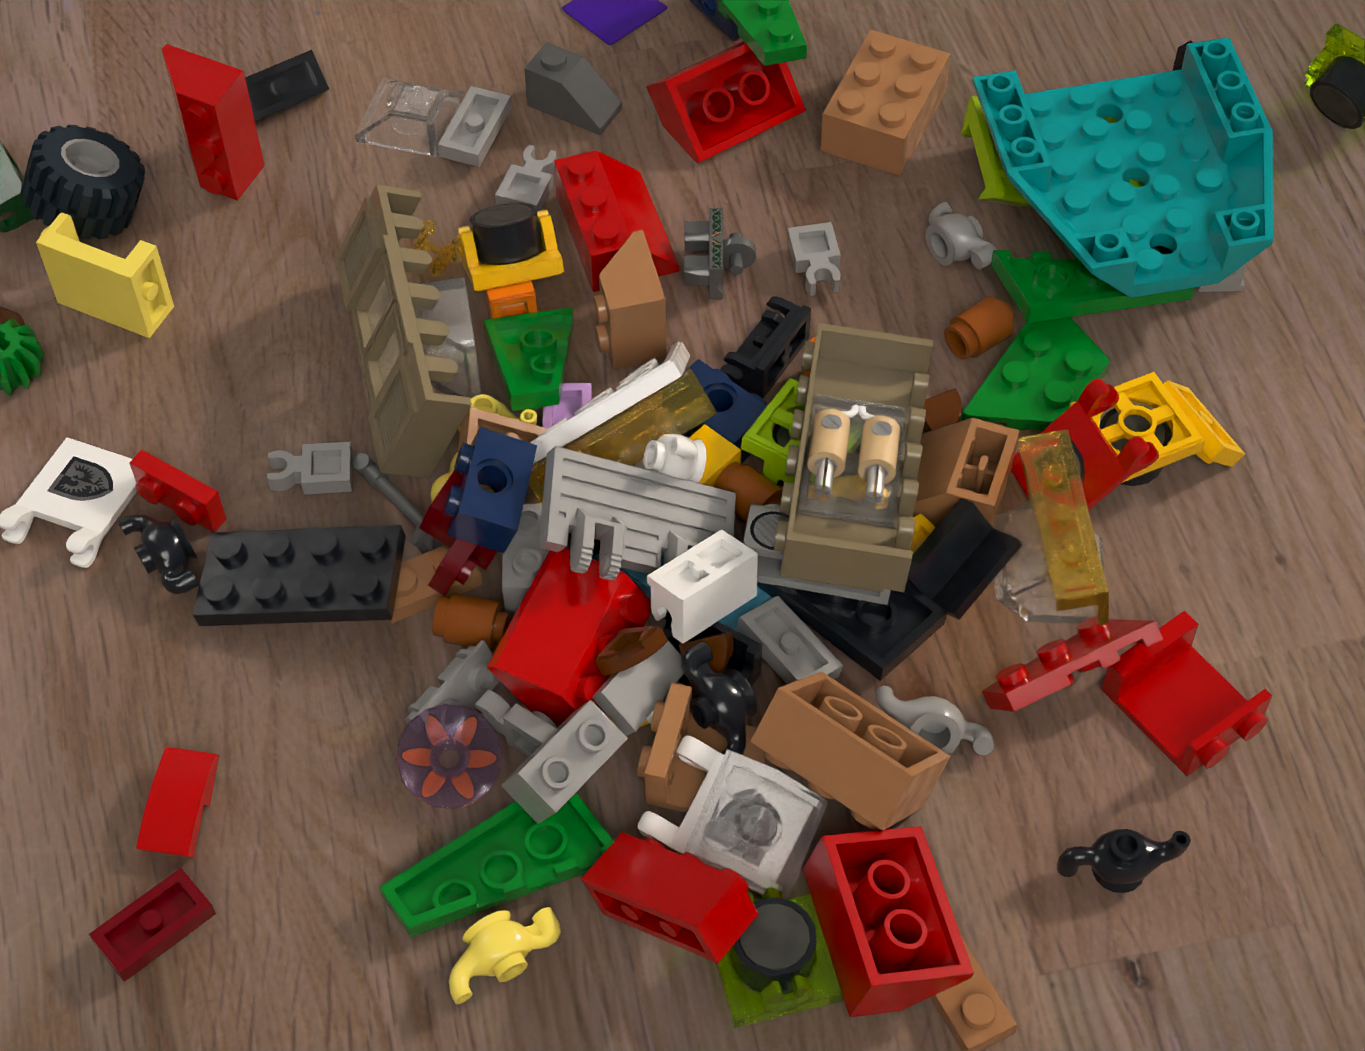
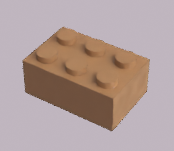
[820,29,951,176]
[750,672,951,831]

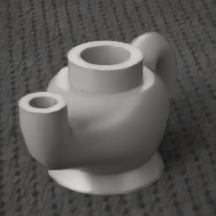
[925,202,997,270]
[876,686,994,755]

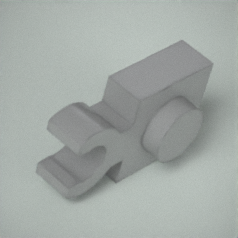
[495,145,557,211]
[787,222,841,296]
[267,442,353,495]
[475,690,557,757]

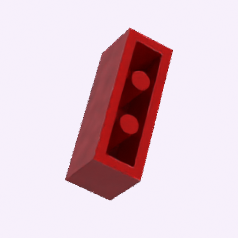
[581,832,759,964]

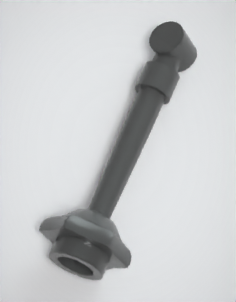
[352,452,445,554]

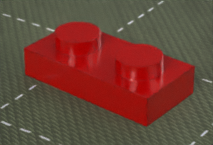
[129,450,227,532]

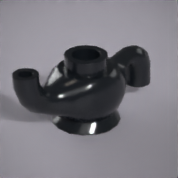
[117,514,199,594]
[681,642,757,761]
[1057,829,1191,893]

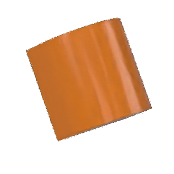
[485,281,537,319]

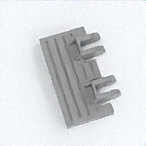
[539,446,736,581]

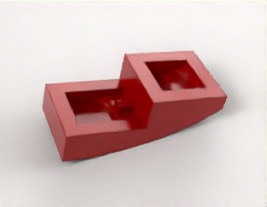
[136,747,219,858]

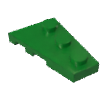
[483,307,574,411]

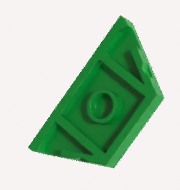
[961,317,1110,432]

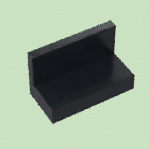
[245,50,330,121]
[907,498,1023,620]

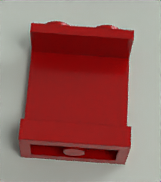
[1101,610,1272,776]

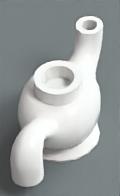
[635,434,706,483]

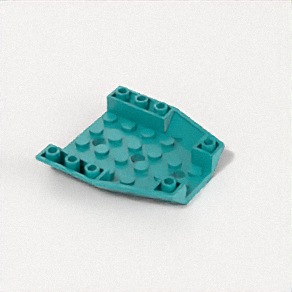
[972,37,1274,298]

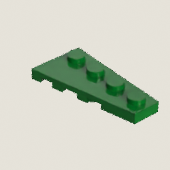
[716,0,807,66]
[990,250,1196,323]
[379,793,614,937]

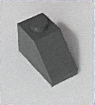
[524,42,622,136]

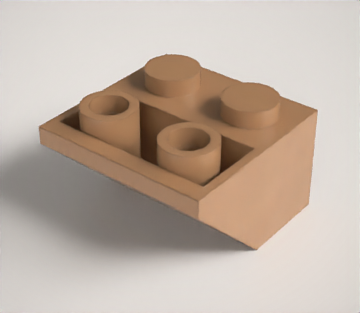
[912,418,1020,527]

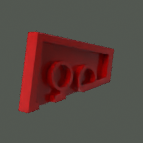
[982,615,1164,712]

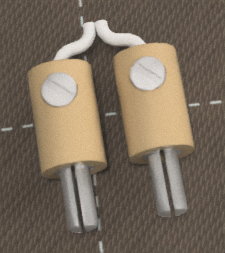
[807,405,900,503]

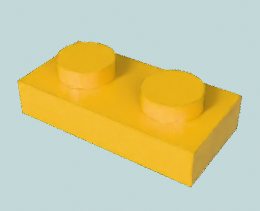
[1164,380,1245,467]

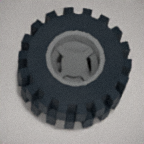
[21,125,145,240]

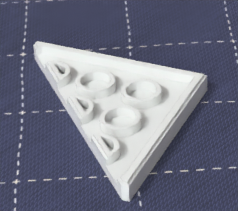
[530,341,690,464]

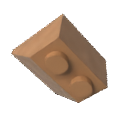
[593,230,667,370]

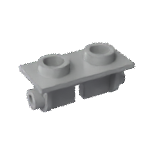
[405,640,500,749]

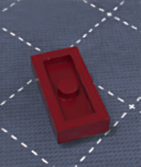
[89,868,216,982]

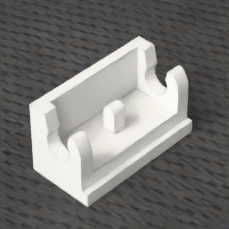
[647,529,758,643]

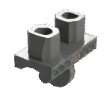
[684,208,756,299]

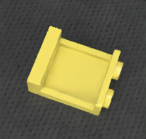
[36,212,174,338]

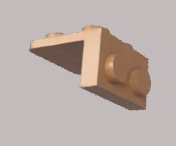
[637,683,767,813]

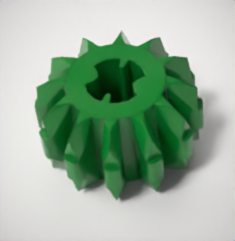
[0,318,44,397]

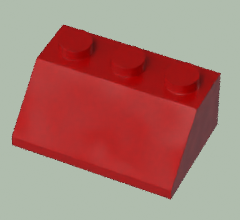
[646,41,806,163]
[162,44,265,201]
[554,150,679,292]
[487,548,652,728]
[802,826,974,1017]

